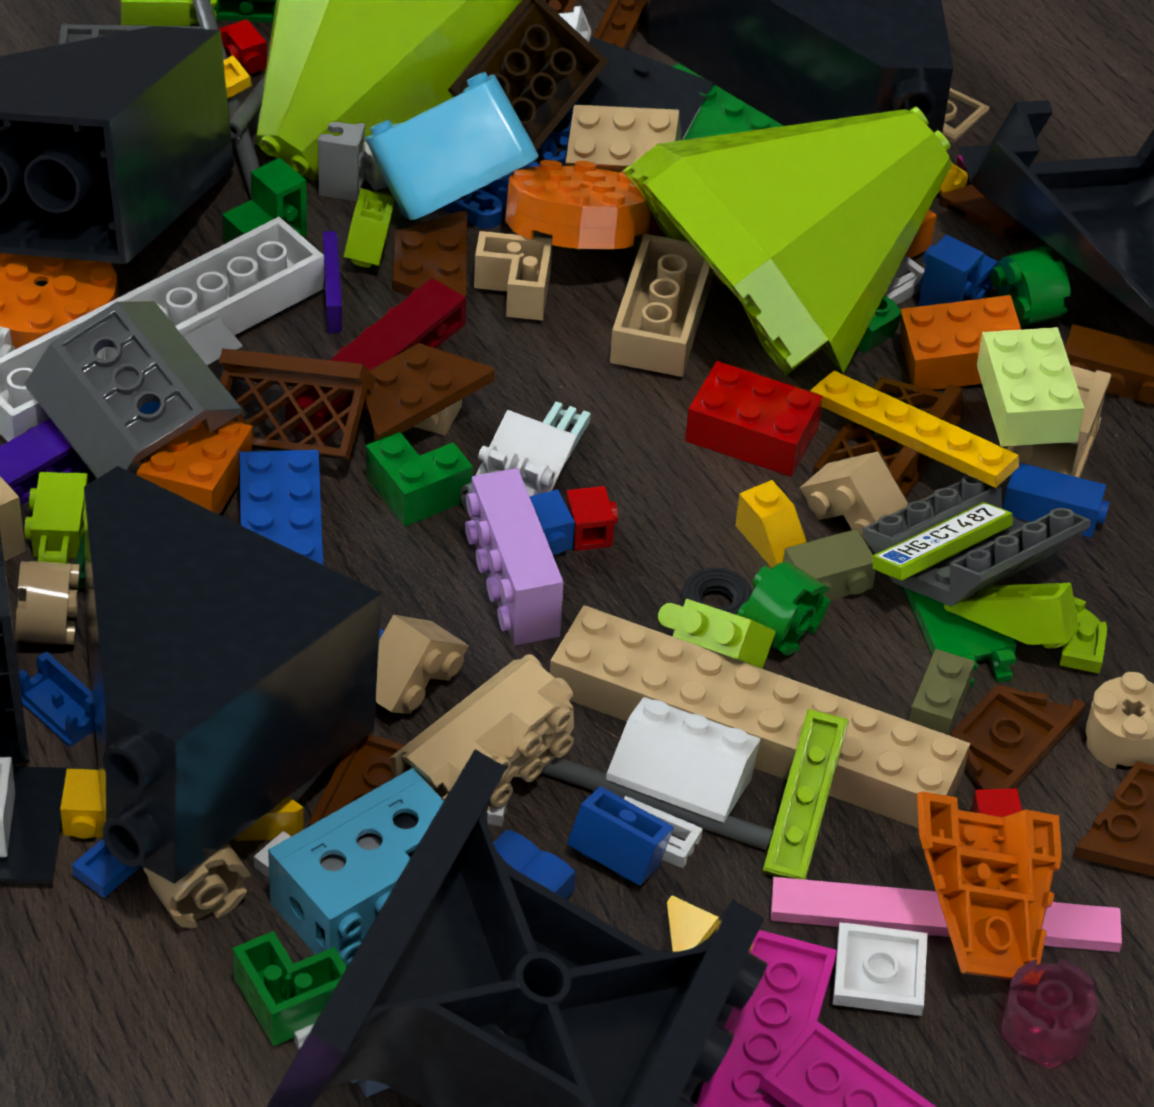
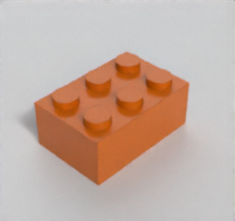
[900,295,1021,390]
[137,419,253,515]

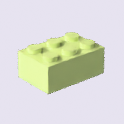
[977,327,1084,447]

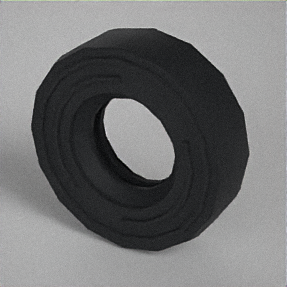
[681,567,753,615]

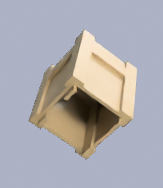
[1007,365,1111,478]

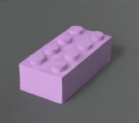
[465,468,564,646]

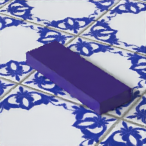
[323,231,342,334]

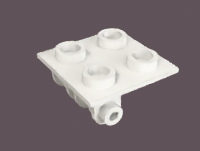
[475,410,578,496]

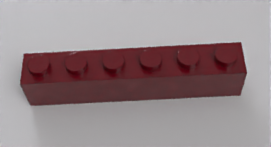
[285,278,466,442]

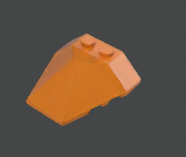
[917,791,1062,983]

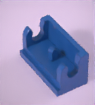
[19,651,95,748]

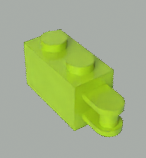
[121,0,217,26]
[24,472,88,563]
[658,599,776,669]

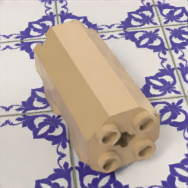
[390,654,574,810]

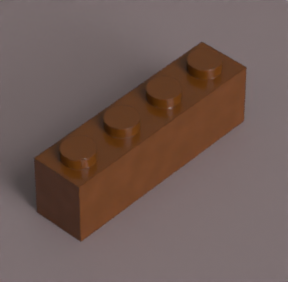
[1065,324,1154,405]

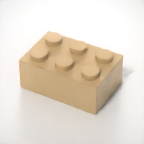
[566,105,681,173]

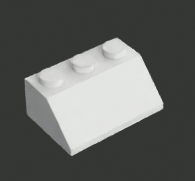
[606,697,761,823]

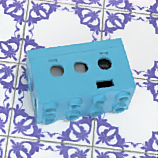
[268,768,444,965]

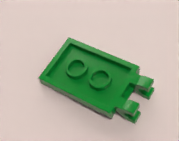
[902,586,1017,687]

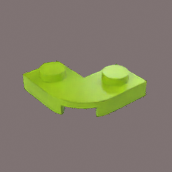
[1060,597,1107,673]

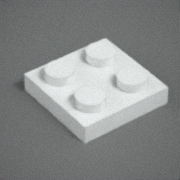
[832,922,928,1016]

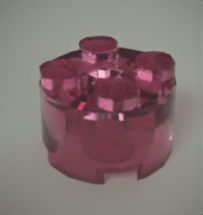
[1001,959,1099,1068]

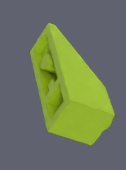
[343,188,394,267]
[944,583,1079,648]

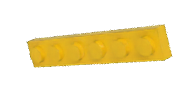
[810,371,1019,488]

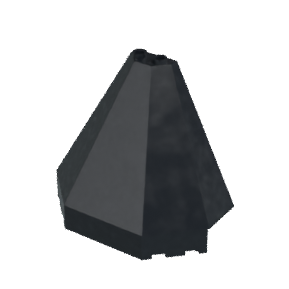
[959,100,1154,328]

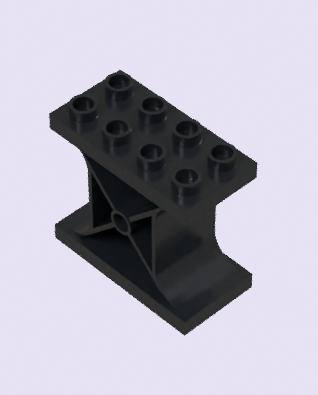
[266,749,768,1107]

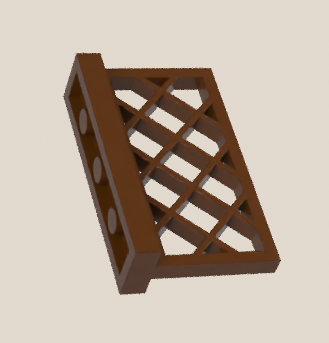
[219,348,376,460]
[813,377,964,499]

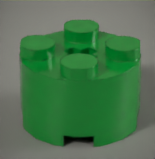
[990,246,1070,328]
[737,561,830,655]

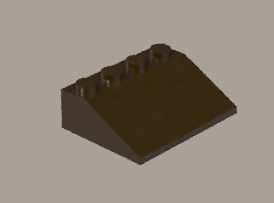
[448,0,609,151]

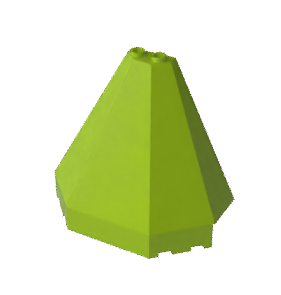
[255,0,521,182]
[622,106,952,376]

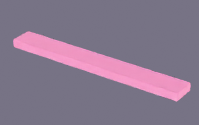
[771,877,1122,952]

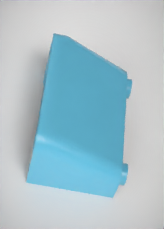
[365,72,539,220]

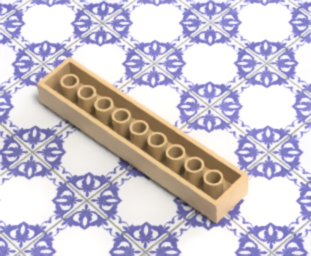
[550,605,970,828]

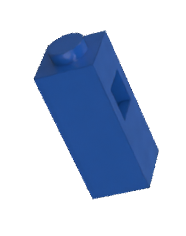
[1003,462,1110,538]

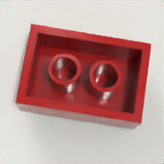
[685,361,823,477]

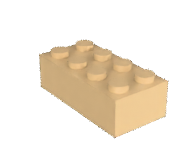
[610,234,713,377]

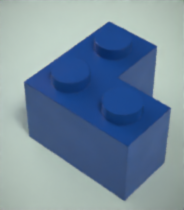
[918,234,998,307]

